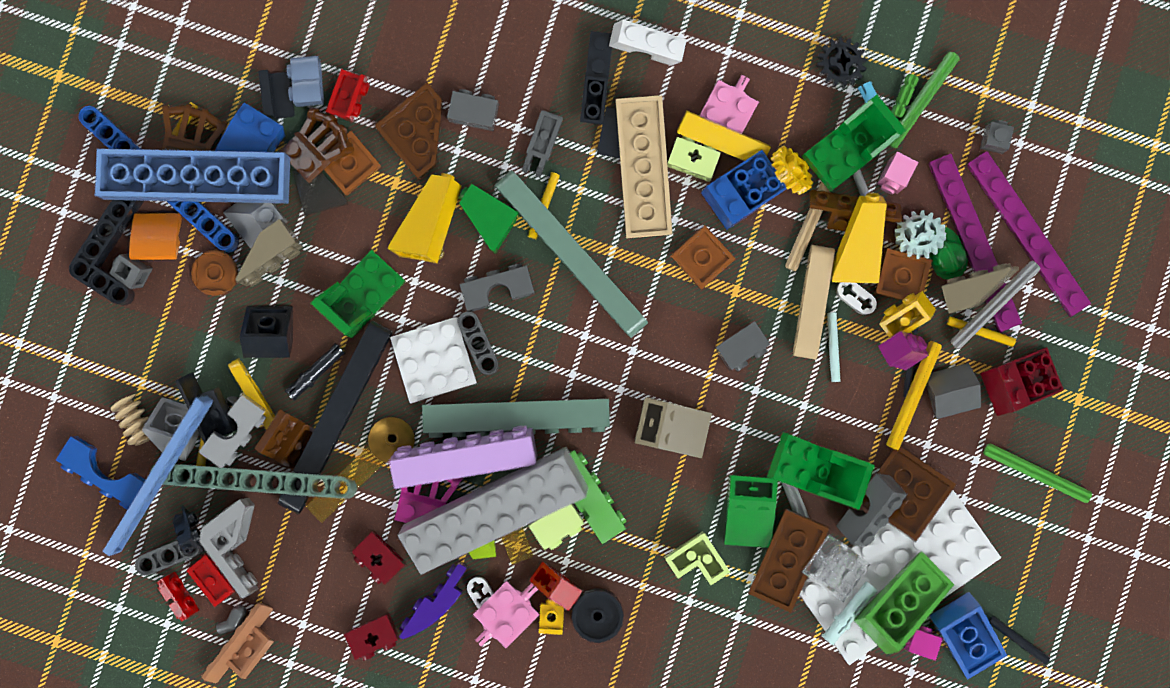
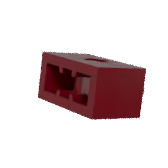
[352,531,407,585]
[344,613,400,661]

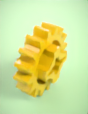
[771,146,813,195]

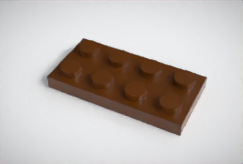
[748,508,829,613]

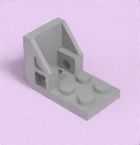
[199,498,259,599]

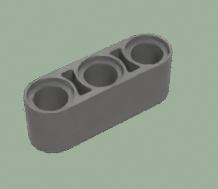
[458,312,499,375]
[135,540,204,576]

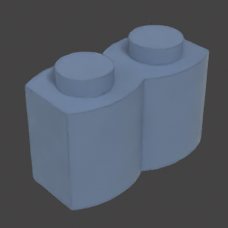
[287,56,324,107]

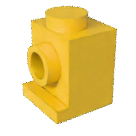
[539,599,564,635]

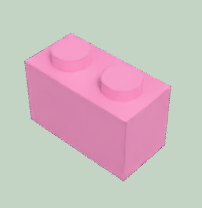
[877,152,918,195]

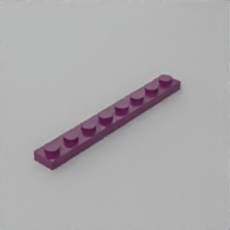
[966,151,1091,317]
[928,154,1022,333]

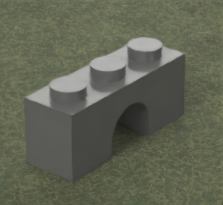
[460,263,535,312]
[836,474,907,546]

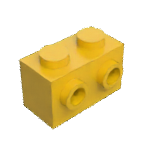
[880,291,936,338]

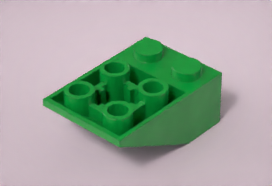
[724,475,778,548]

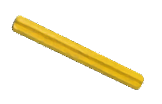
[886,341,942,450]

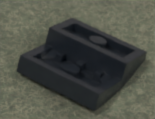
[597,106,620,158]

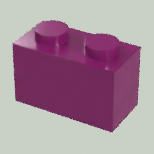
[878,331,929,370]

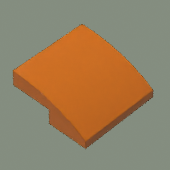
[129,213,182,260]

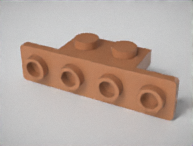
[202,602,274,683]

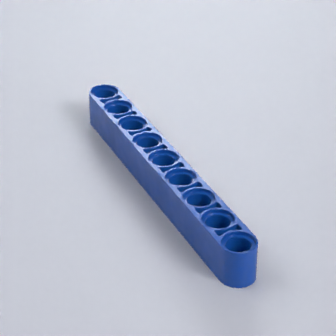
[78,106,239,253]

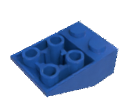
[701,150,787,230]

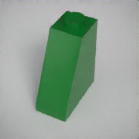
[459,184,520,254]

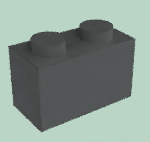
[447,89,499,131]
[715,321,770,372]

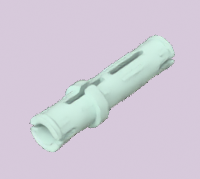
[822,582,877,646]

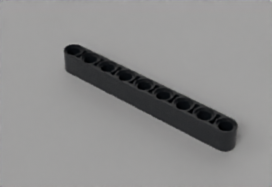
[278,320,393,515]

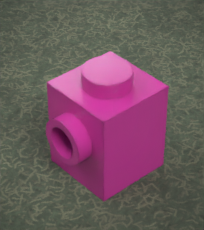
[904,625,943,661]

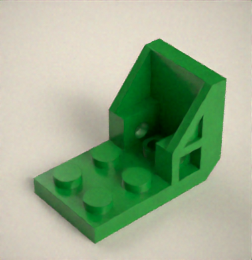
[801,94,907,192]
[311,250,406,338]
[767,432,875,510]

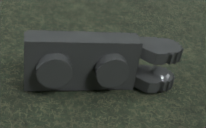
[522,110,563,178]

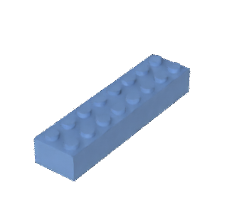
[95,149,290,204]

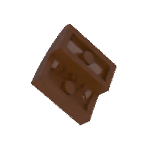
[254,409,315,469]

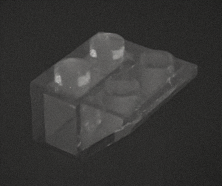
[802,534,871,602]

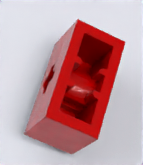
[529,561,582,611]

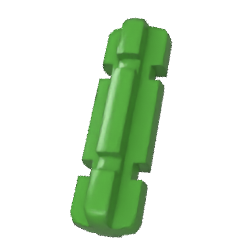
[891,74,919,118]

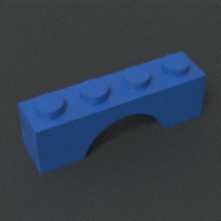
[56,436,146,510]

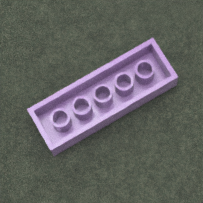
[389,426,537,489]

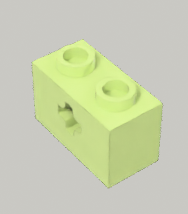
[667,136,720,182]

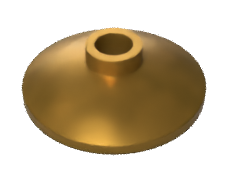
[368,417,415,463]

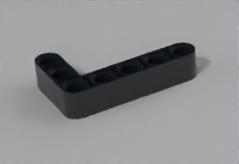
[69,200,144,306]

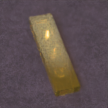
[306,446,385,523]

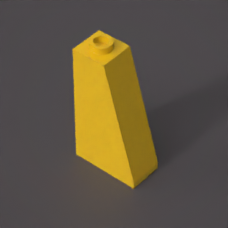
[388,173,462,263]
[831,193,886,283]

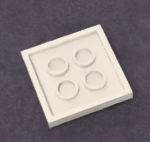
[390,317,477,404]

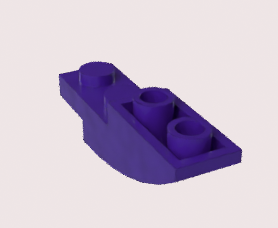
[399,561,468,639]

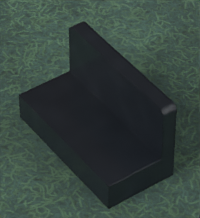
[258,70,295,120]

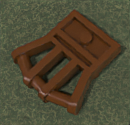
[161,103,228,151]
[279,107,354,183]

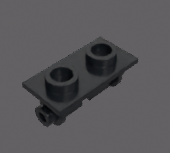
[172,506,204,554]

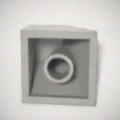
[223,202,288,249]
[142,397,199,461]

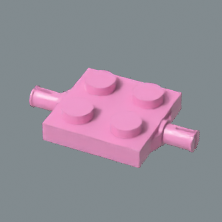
[699,75,759,133]
[473,581,540,648]

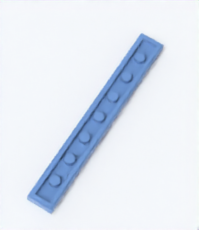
[103,396,213,556]

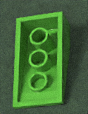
[854,551,955,654]

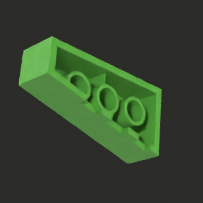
[570,450,627,544]

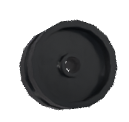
[572,588,624,643]

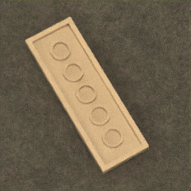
[616,95,673,238]

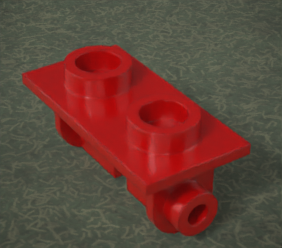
[157,572,200,622]

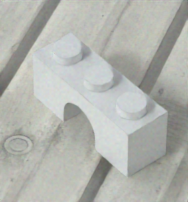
[609,19,687,66]

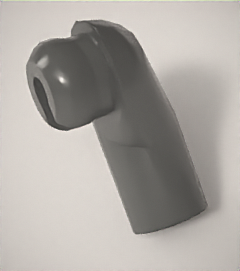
[216,605,247,634]

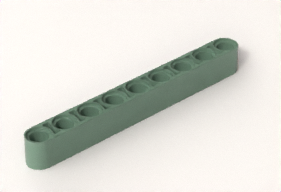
[494,170,648,338]
[150,464,357,499]

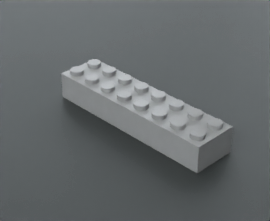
[398,447,588,574]

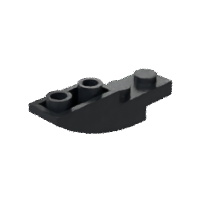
[580,31,612,125]

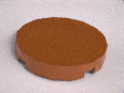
[191,250,238,296]

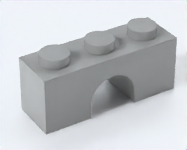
[199,393,266,469]

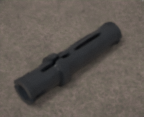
[284,343,345,401]

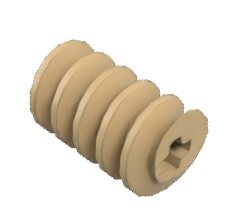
[111,394,150,446]

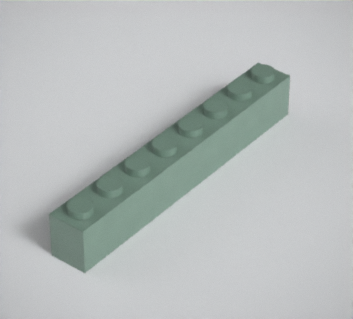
[422,399,610,438]

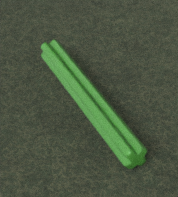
[890,52,960,149]
[983,444,1092,503]

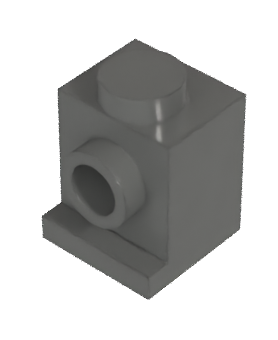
[109,254,153,289]

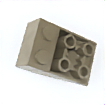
[235,219,303,287]
[941,263,1019,313]
[634,397,712,458]

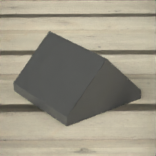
[926,363,981,419]

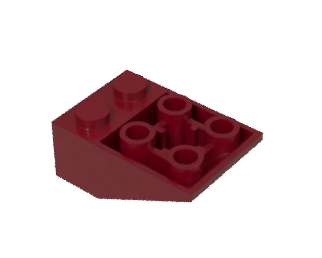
[980,347,1064,416]

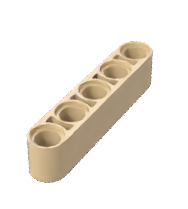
[793,245,835,360]

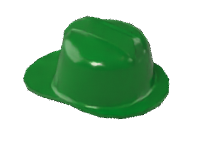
[928,227,968,280]

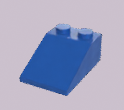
[215,103,285,152]
[929,592,1007,680]

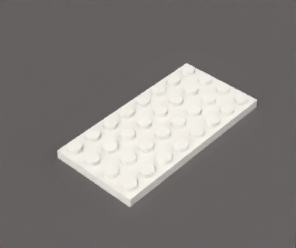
[800,490,1001,665]

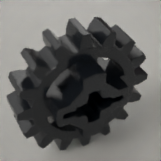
[816,37,868,89]

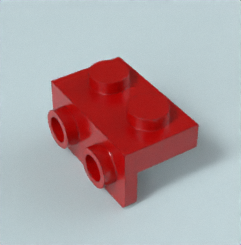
[326,69,370,122]
[186,553,236,607]

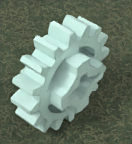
[895,210,946,259]

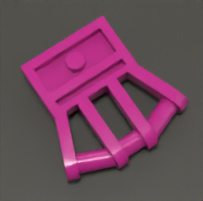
[394,477,463,523]

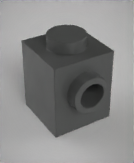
[980,120,1014,154]

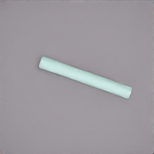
[827,313,841,382]

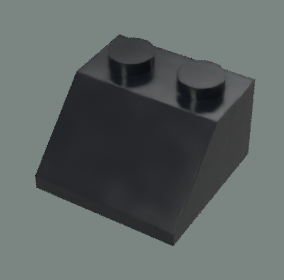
[240,306,293,358]

